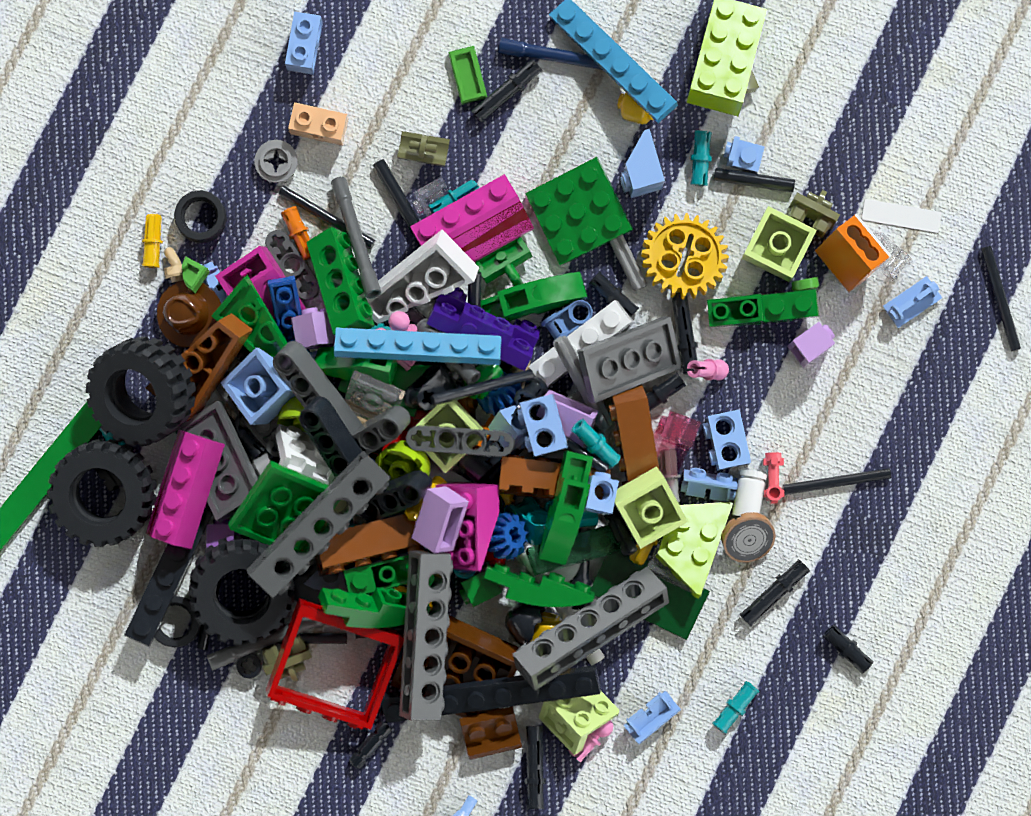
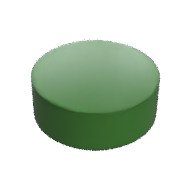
[791,277,819,291]

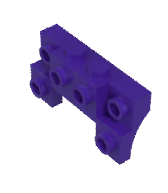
[426,287,540,371]

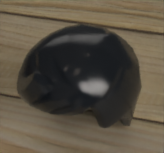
[505,603,547,646]

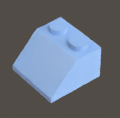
[620,129,665,198]
[221,348,295,425]

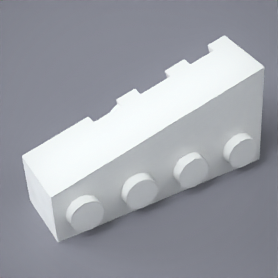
[367,230,479,324]

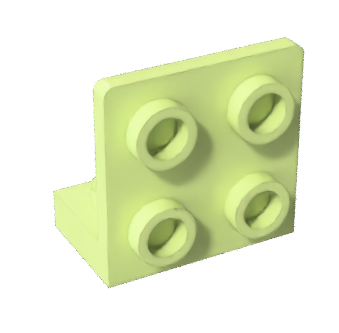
[538,691,620,755]

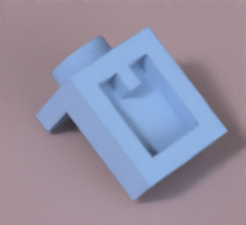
[723,136,765,174]

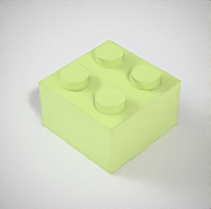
[742,206,817,282]
[412,400,488,473]
[614,467,688,549]

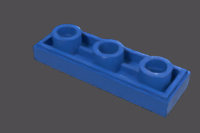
[268,276,310,352]

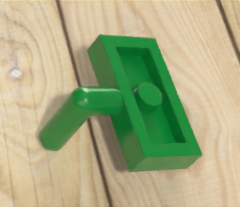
[474,237,533,286]

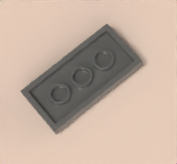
[577,316,682,403]
[175,401,258,522]

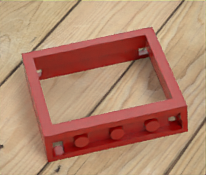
[266,598,404,730]

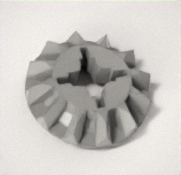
[255,140,298,183]

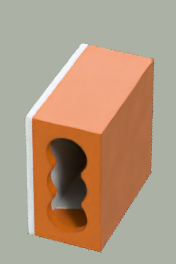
[815,214,891,292]

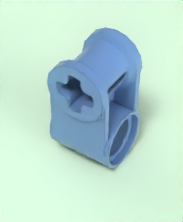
[541,300,593,341]

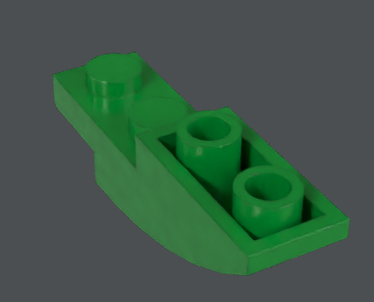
[481,272,588,322]
[707,289,819,327]
[538,451,593,565]
[484,562,595,607]
[318,588,431,628]

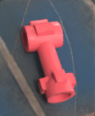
[763,452,784,504]

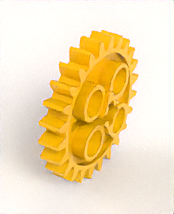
[641,213,729,300]

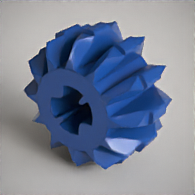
[476,370,522,417]
[487,513,529,560]

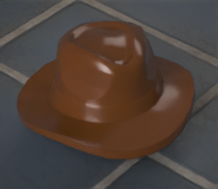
[157,280,221,348]

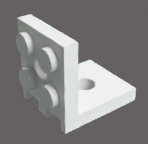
[275,424,335,485]

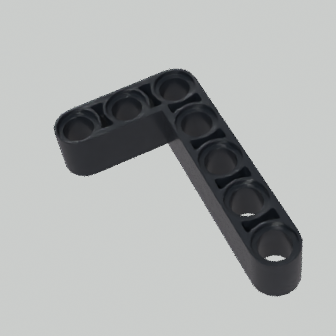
[299,396,432,522]

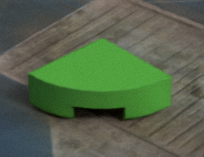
[182,257,210,293]

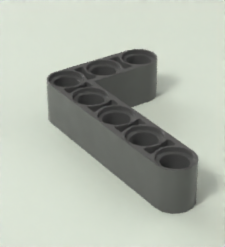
[273,341,411,455]

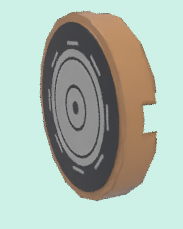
[721,512,776,562]

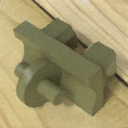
[397,131,450,167]
[788,189,840,238]
[262,634,312,682]

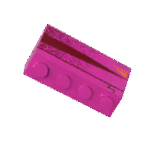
[410,174,534,262]
[146,430,225,549]

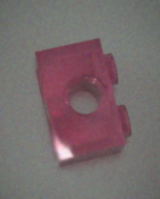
[655,411,701,451]

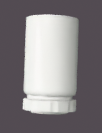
[732,469,767,517]

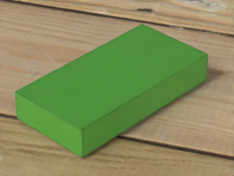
[448,46,487,105]

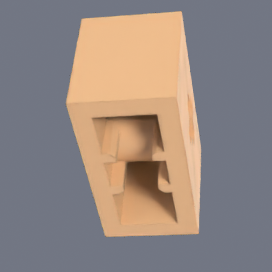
[288,102,349,146]

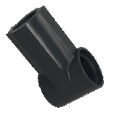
[458,440,513,483]

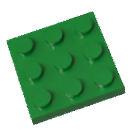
[525,157,633,266]
[228,461,340,552]

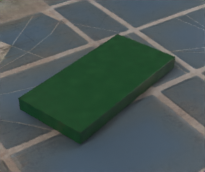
[590,543,710,640]

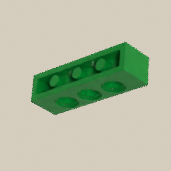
[306,227,375,335]

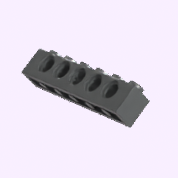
[247,451,390,598]
[399,551,453,720]
[513,566,669,691]

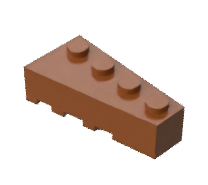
[145,313,253,421]
[609,384,660,486]
[499,455,611,500]
[314,514,424,577]

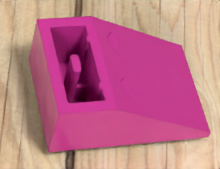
[215,246,306,322]
[436,482,499,571]

